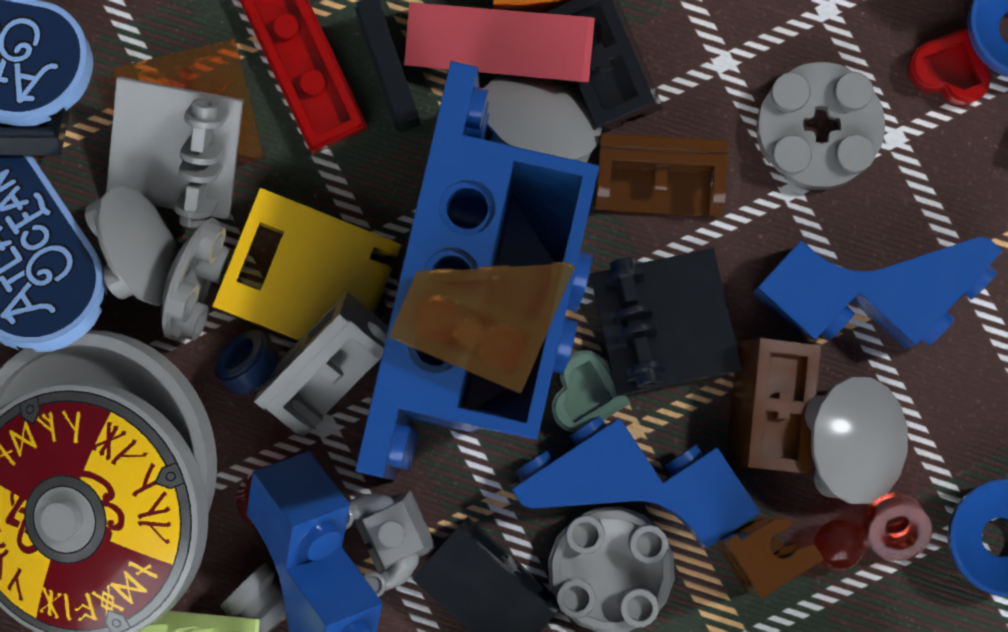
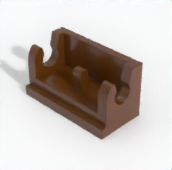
[595,133,729,218]
[726,338,821,474]
[716,518,824,599]

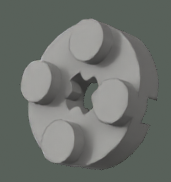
[756,62,885,190]

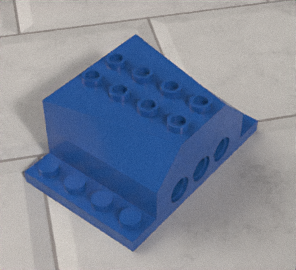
[355,61,599,481]

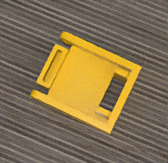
[212,188,402,341]

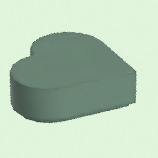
[551,350,631,433]

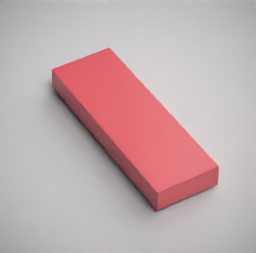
[404,2,595,82]

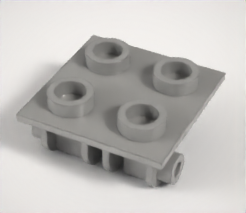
[106,76,244,228]

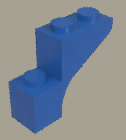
[752,237,1003,349]
[511,415,761,549]
[247,451,383,632]

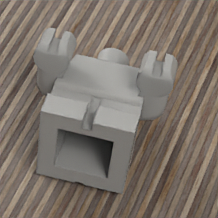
[345,491,438,597]

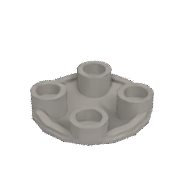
[484,75,602,163]
[85,186,179,306]
[161,217,234,341]
[805,377,908,504]
[548,506,675,632]

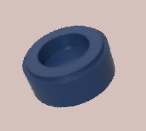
[214,330,279,395]

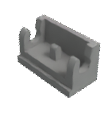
[254,291,389,436]

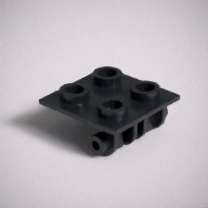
[590,248,742,397]

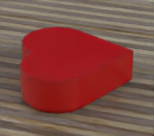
[907,27,991,106]

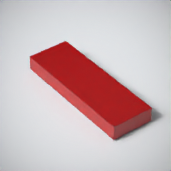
[239,0,369,156]

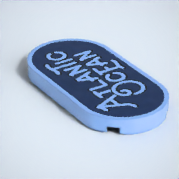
[0,0,93,127]
[0,155,107,352]

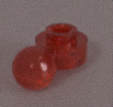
[813,492,932,571]

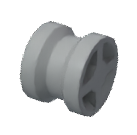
[220,562,286,632]

